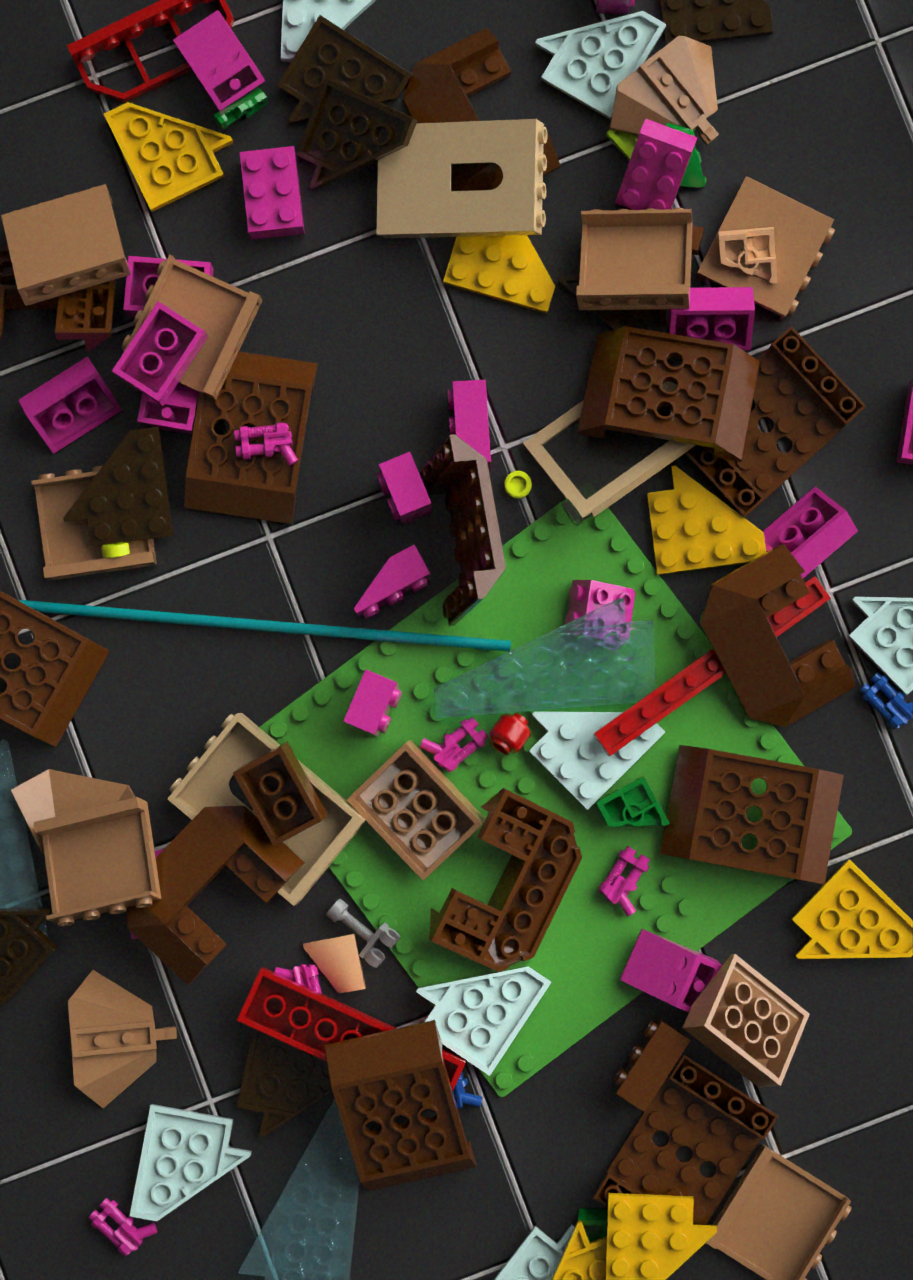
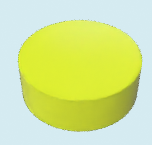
[504,471,532,499]
[101,542,130,558]

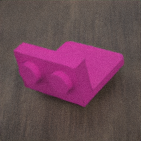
[565,580,635,643]

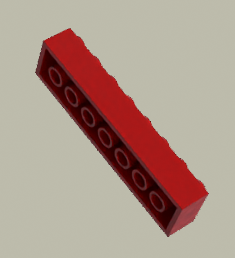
[237,967,466,1111]

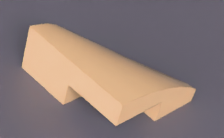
[719,227,777,284]
[303,934,366,993]

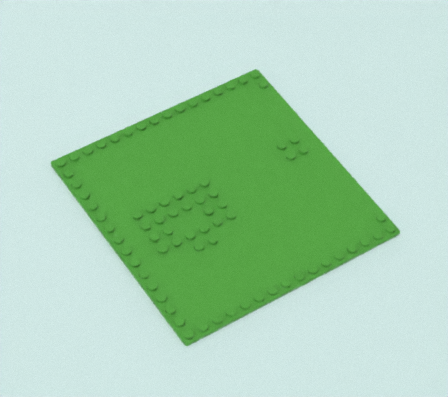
[259,484,852,1097]

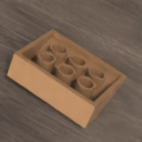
[347,740,486,880]
[683,954,810,1087]

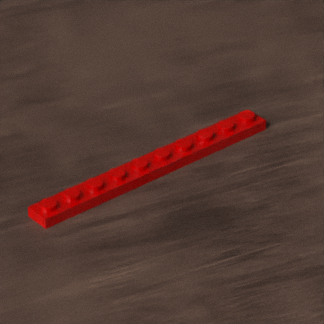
[593,576,831,756]

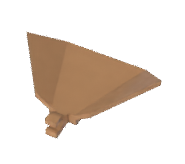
[609,35,719,146]
[11,769,135,853]
[68,969,177,1108]

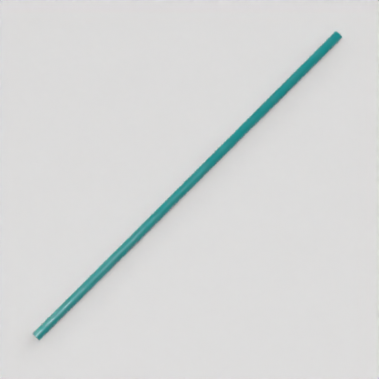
[20,600,511,652]

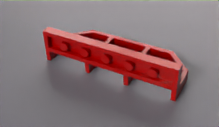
[66,0,234,103]

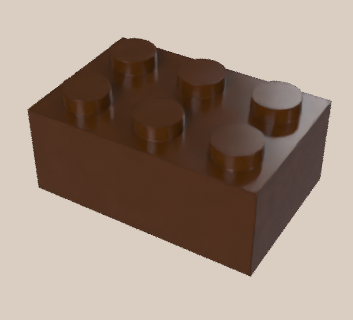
[233,741,328,847]
[612,1018,690,1112]

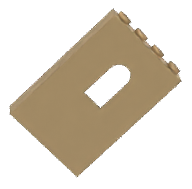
[377,119,547,239]
[168,713,366,906]

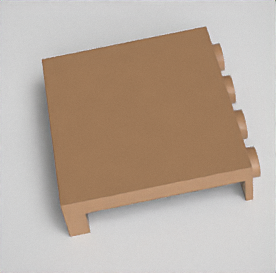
[695,176,835,321]
[1,184,131,306]
[576,208,693,310]
[121,254,262,400]
[31,466,157,581]
[34,797,161,926]
[706,1144,851,1280]

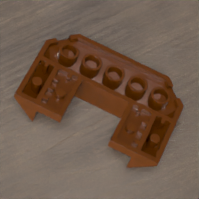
[403,28,561,191]
[0,246,116,352]
[699,543,855,728]
[429,788,582,972]
[127,806,305,986]

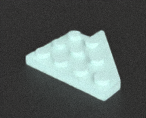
[281,0,376,62]
[529,712,665,810]

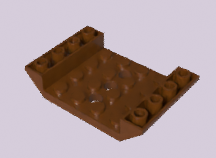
[577,326,760,462]
[685,326,866,518]
[184,352,318,525]
[420,434,506,626]
[0,591,110,747]
[660,745,844,884]
[325,1020,477,1191]
[593,1054,779,1260]

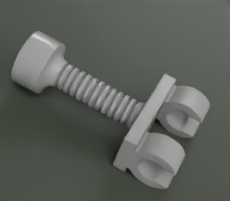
[326,899,400,968]

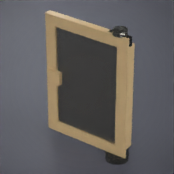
[523,382,695,526]

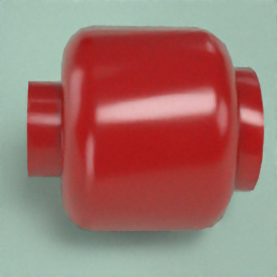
[490,713,530,755]

